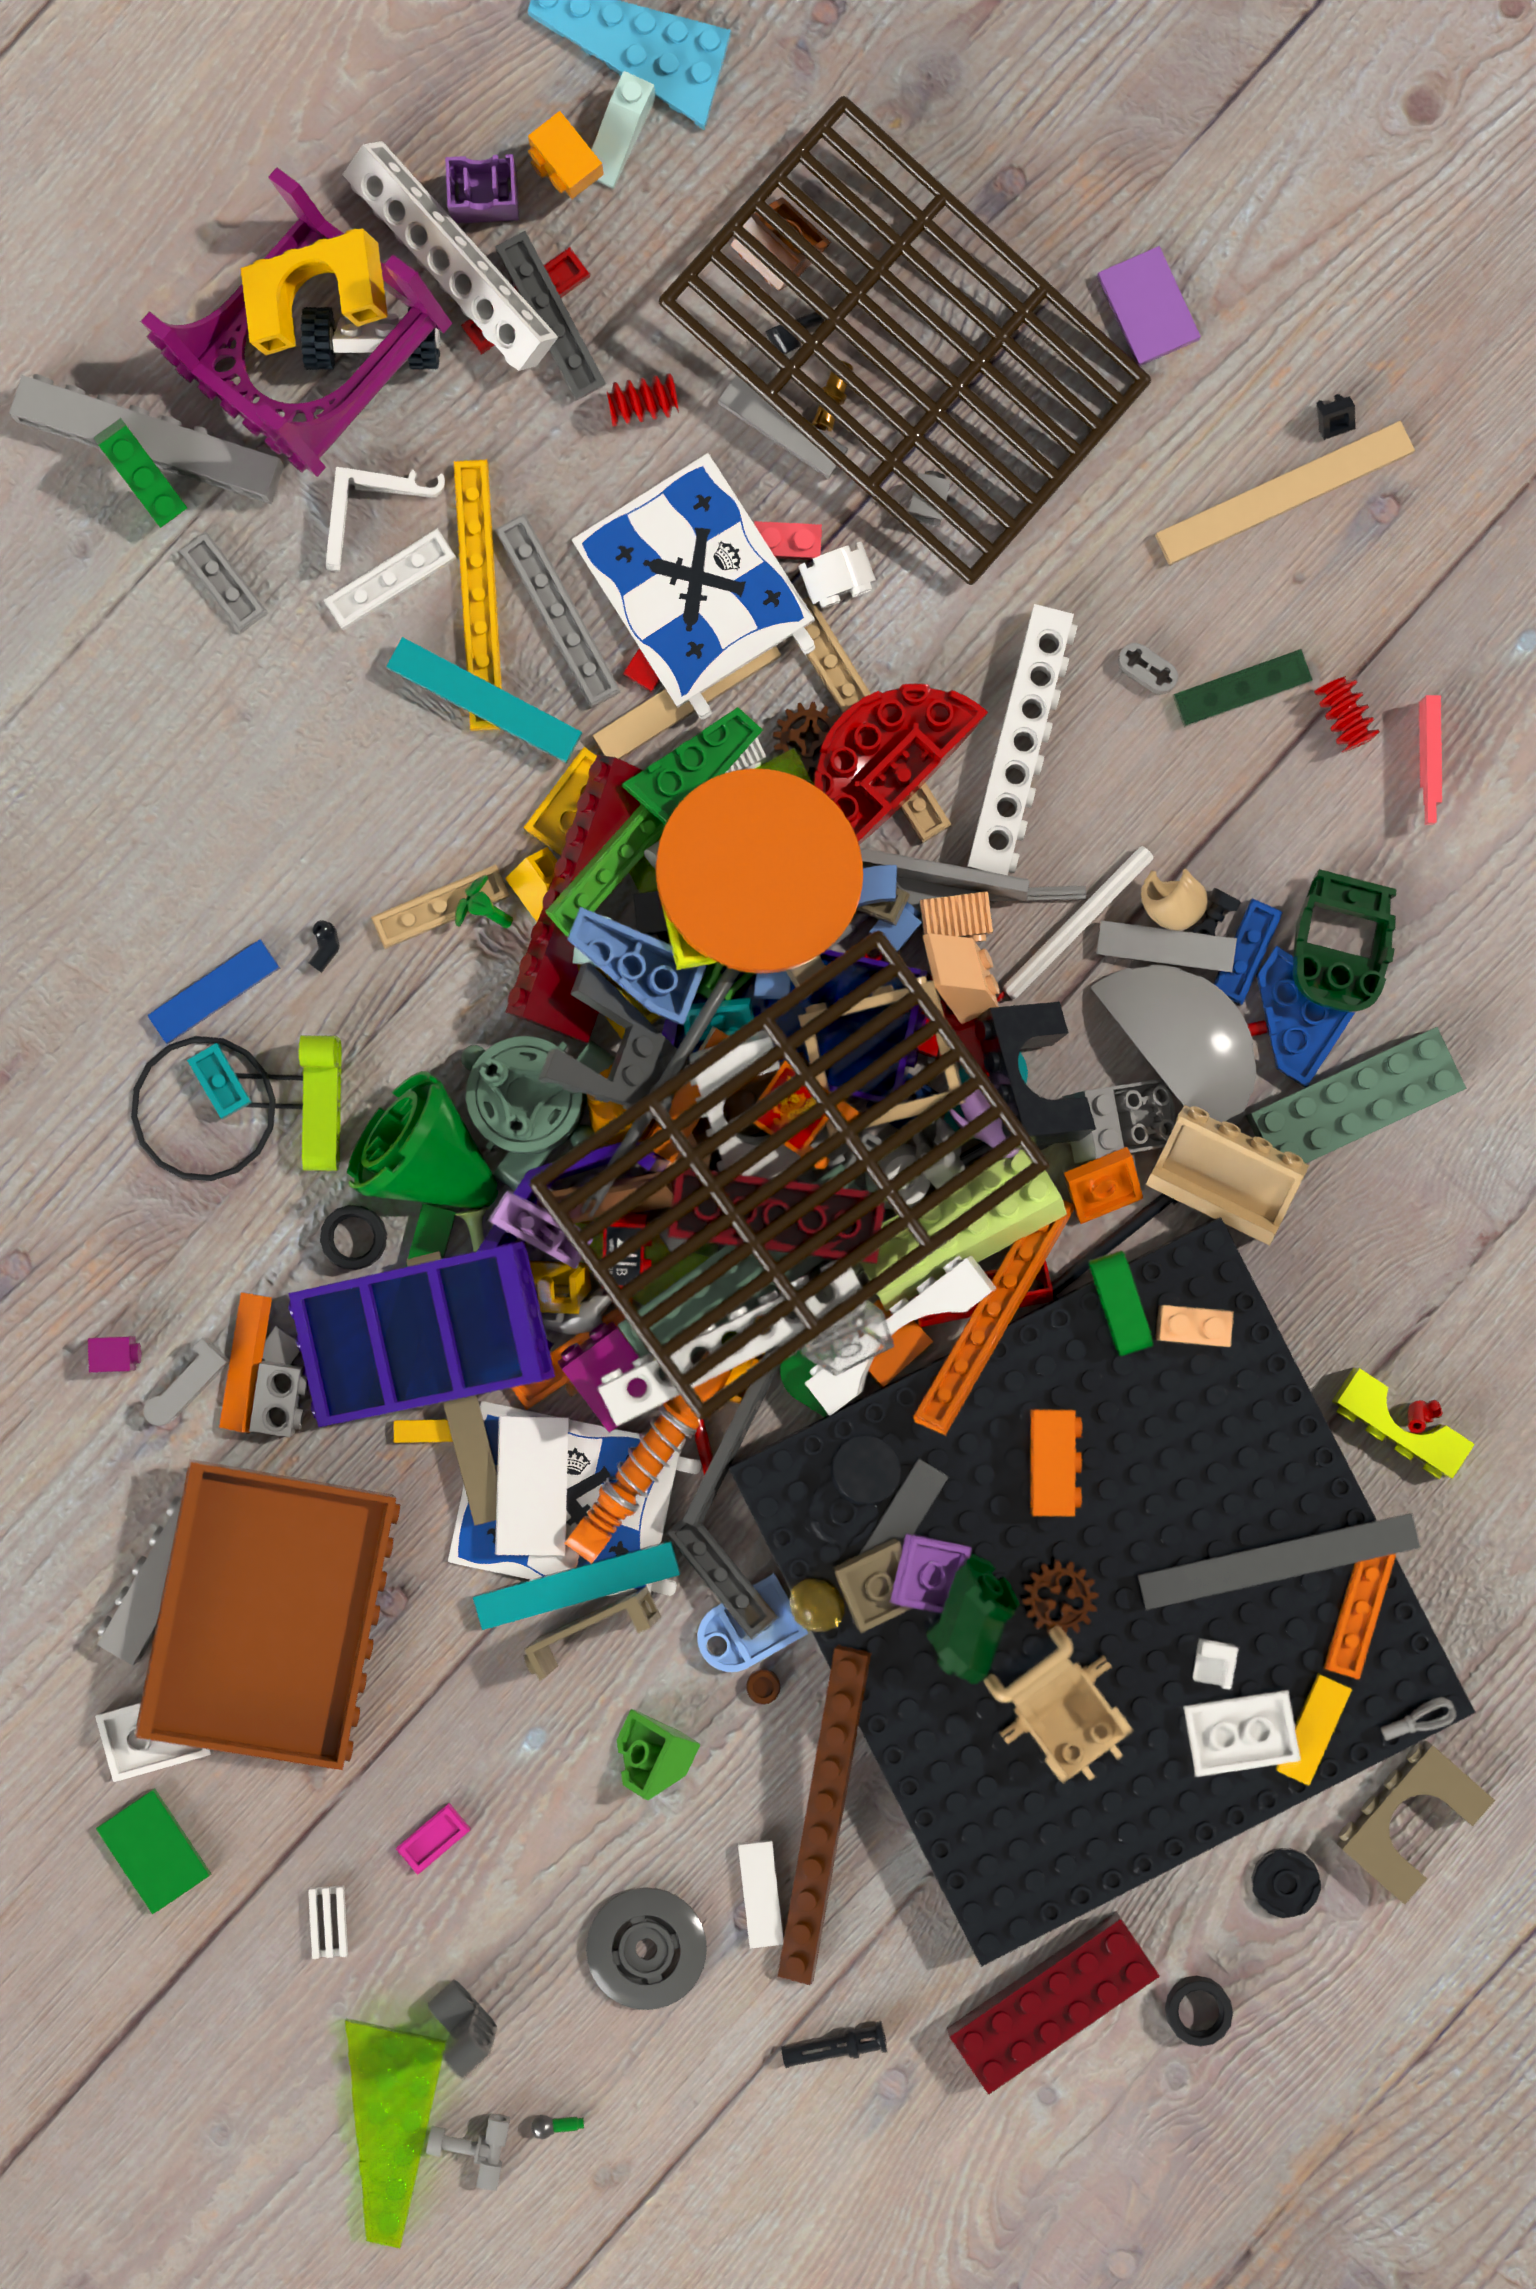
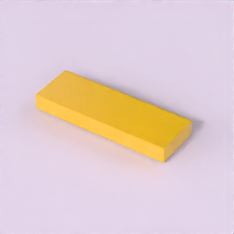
[1276,1674,1352,1785]

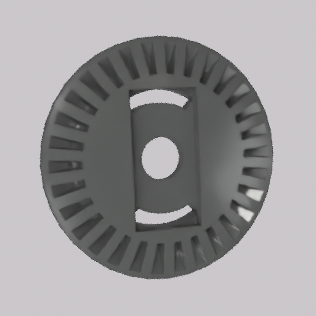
[586,1887,707,2010]

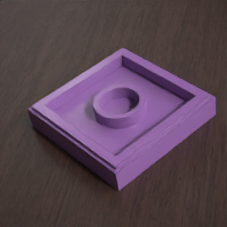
[890,1534,971,1613]

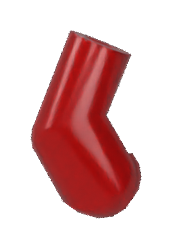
[1408,1400,1443,1433]

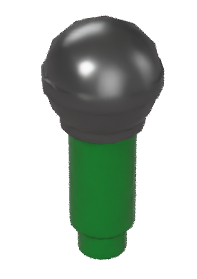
[531,2114,584,2140]

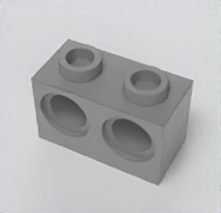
[249,1360,308,1437]

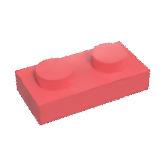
[754,521,822,560]

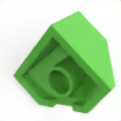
[617,1709,701,1800]

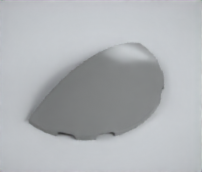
[1090,965,1256,1126]

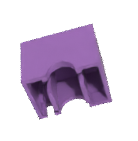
[445,154,519,224]

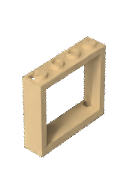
[798,976,966,1137]

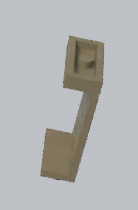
[524,1586,661,1681]

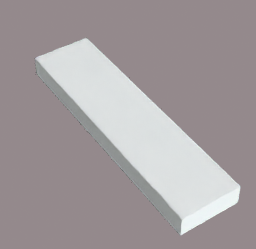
[324,528,457,630]

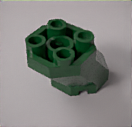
[926,1554,1019,1684]

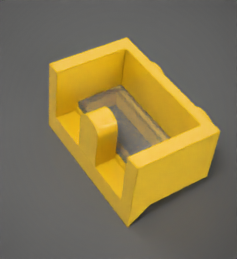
[529,1261,591,1314]

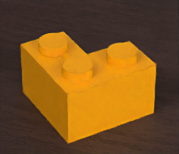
[528,111,604,199]

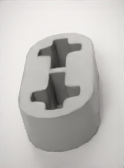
[1118,643,1178,694]

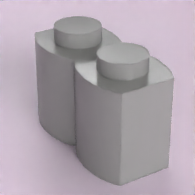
[912,1117,965,1189]

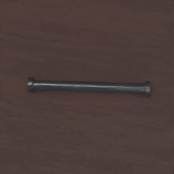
[1039,1193,1179,1302]

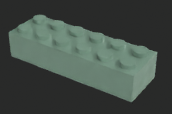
[1245,1027,1467,1163]

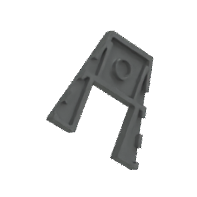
[538,962,687,1118]

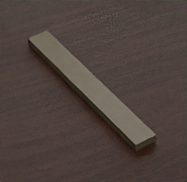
[406,1251,497,1525]

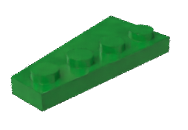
[621,707,763,825]

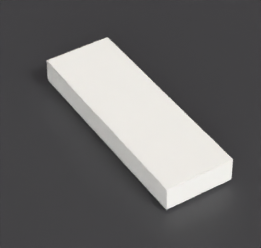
[738,1839,784,1949]

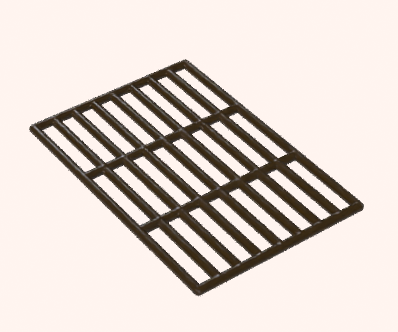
[659,96,1151,585]
[529,930,1049,1419]

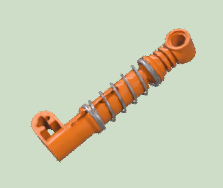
[564,1351,733,1564]

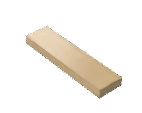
[371,865,510,949]

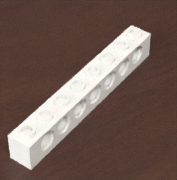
[342,141,558,371]
[966,604,1078,875]
[597,1259,861,1426]

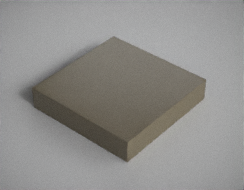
[833,1538,912,1633]

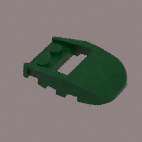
[1293,869,1397,1012]

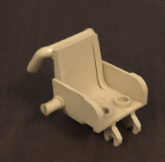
[984,1625,1133,1784]

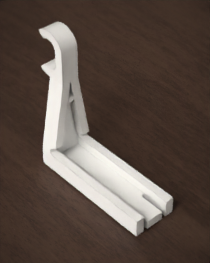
[326,467,445,572]

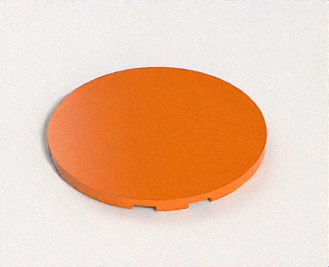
[655,769,863,973]

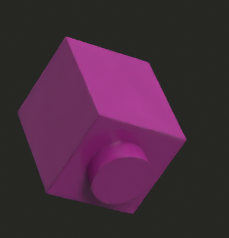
[88,1336,142,1373]

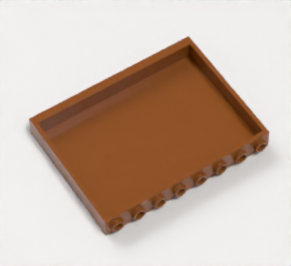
[135,1459,400,1770]

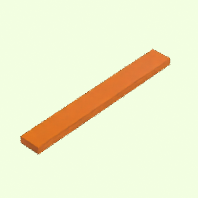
[913,1200,1074,1435]

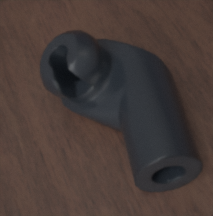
[308,920,340,973]

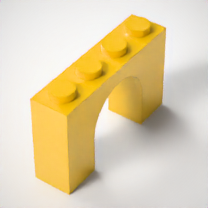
[240,228,388,356]

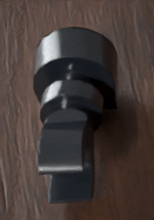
[1192,888,1241,936]

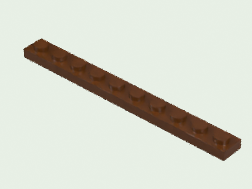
[777,1645,871,1985]

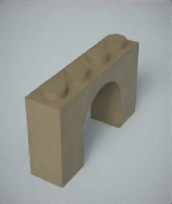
[1336,1741,1495,1905]

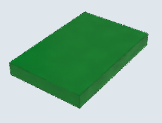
[96,1788,212,1915]

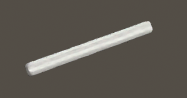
[1002,846,1154,1000]

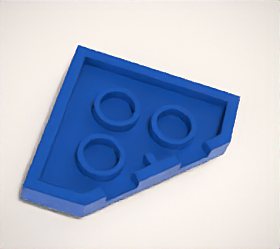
[1256,946,1355,1087]

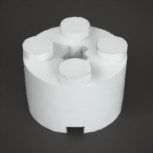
[798,542,876,610]

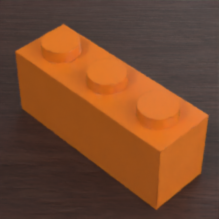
[1030,1409,1082,1516]

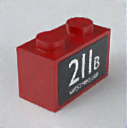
[602,1214,653,1291]

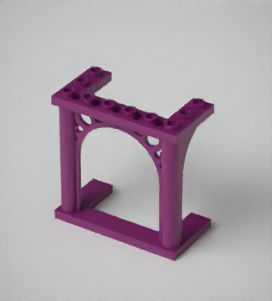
[140,167,452,477]

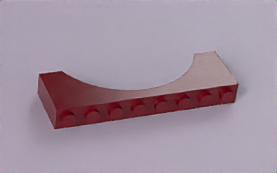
[505,755,643,1043]

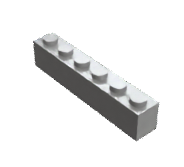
[97,1480,185,1665]

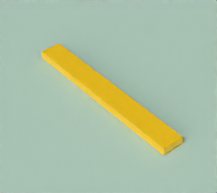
[454,459,502,731]

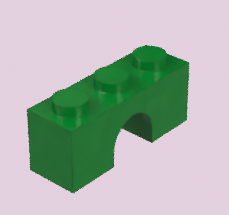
[93,418,187,528]

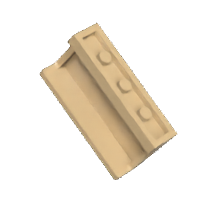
[1146,1105,1310,1246]

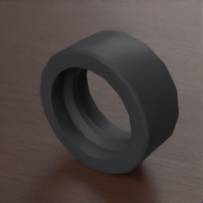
[320,1205,387,1270]
[1165,1975,1233,2047]

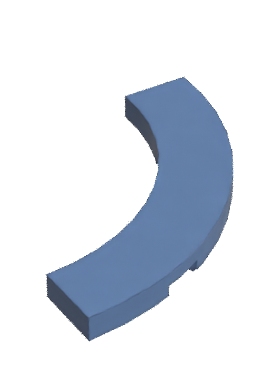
[754,865,897,999]

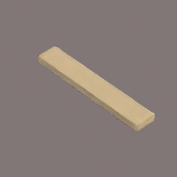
[592,646,782,760]

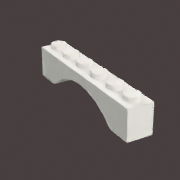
[805,1255,996,1416]

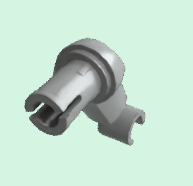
[541,1285,613,1334]

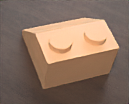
[923,933,1000,1024]

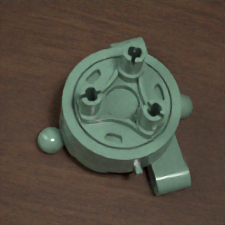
[461,1036,615,1191]

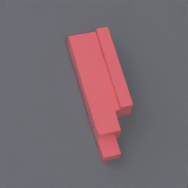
[1419,695,1442,825]

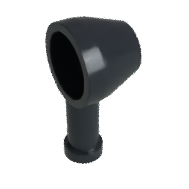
[766,311,824,354]

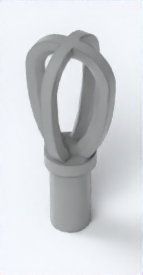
[1381,1698,1456,1741]

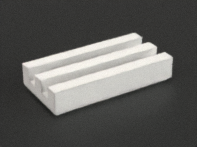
[308,1885,348,1959]

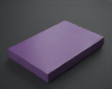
[1097,246,1201,366]

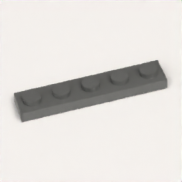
[495,231,606,401]

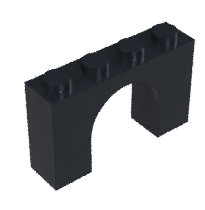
[974,1001,1096,1148]

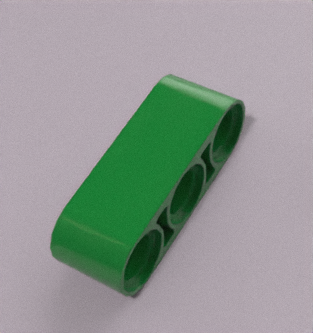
[1089,1250,1153,1357]

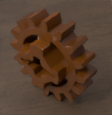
[773,702,839,777]

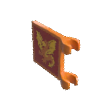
[753,1061,861,1170]

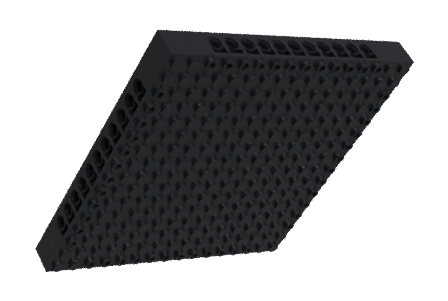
[729,1217,1476,1967]

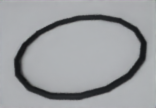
[131,1036,276,1181]

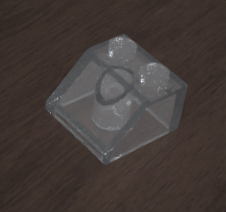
[801,1300,894,1377]

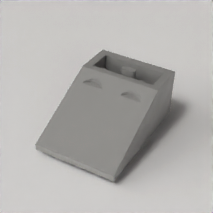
[1062,1079,1176,1163]

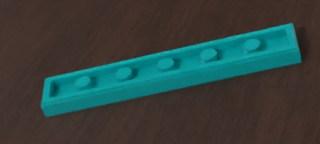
[386,637,583,763]
[473,1541,680,1630]

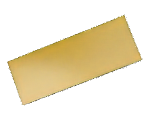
[394,1419,453,1443]

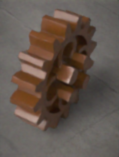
[1022,1559,1099,1635]

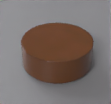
[746,1669,781,1704]

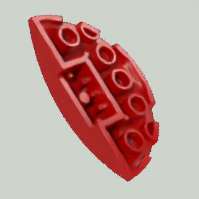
[814,683,988,845]

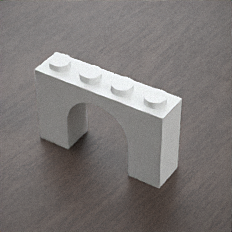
[685,1030,801,1178]

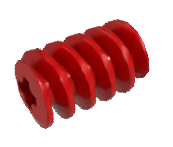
[606,373,679,427]
[1314,676,1380,753]

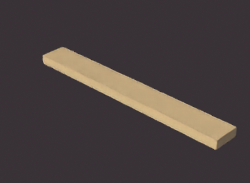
[1155,421,1415,566]
[803,596,951,844]

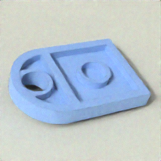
[697,1573,808,1672]

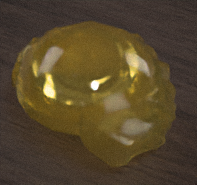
[790,1579,845,1632]

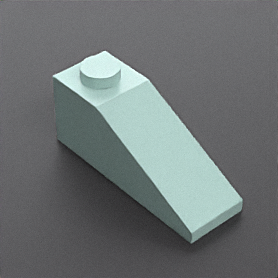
[592,71,656,189]

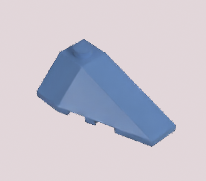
[567,907,706,1025]

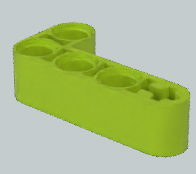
[299,1035,342,1171]

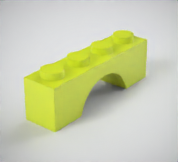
[1331,1367,1475,1480]

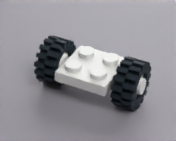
[301,307,440,370]

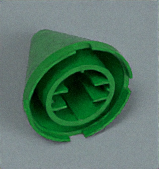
[347,1071,498,1209]

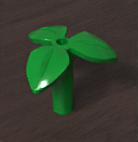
[455,875,513,929]

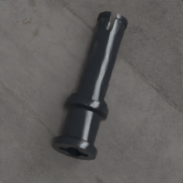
[781,2021,888,2068]

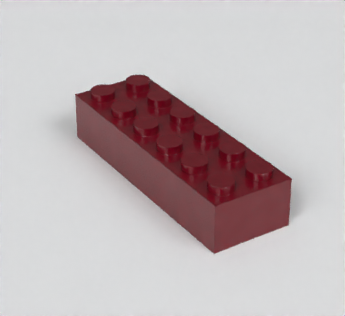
[667,1168,885,1264]
[947,1911,1160,2095]

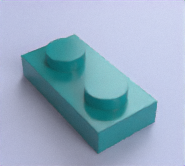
[684,998,754,1041]
[187,1043,252,1120]

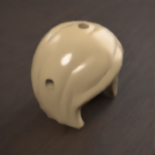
[1141,869,1208,931]

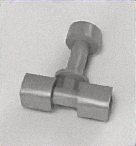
[426,2114,510,2191]

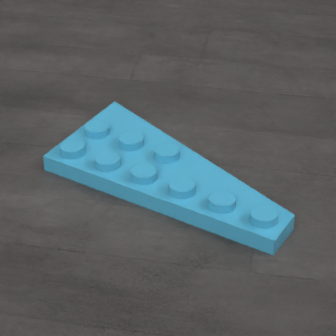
[528,0,731,130]

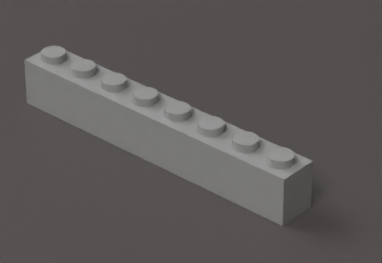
[9,374,284,504]

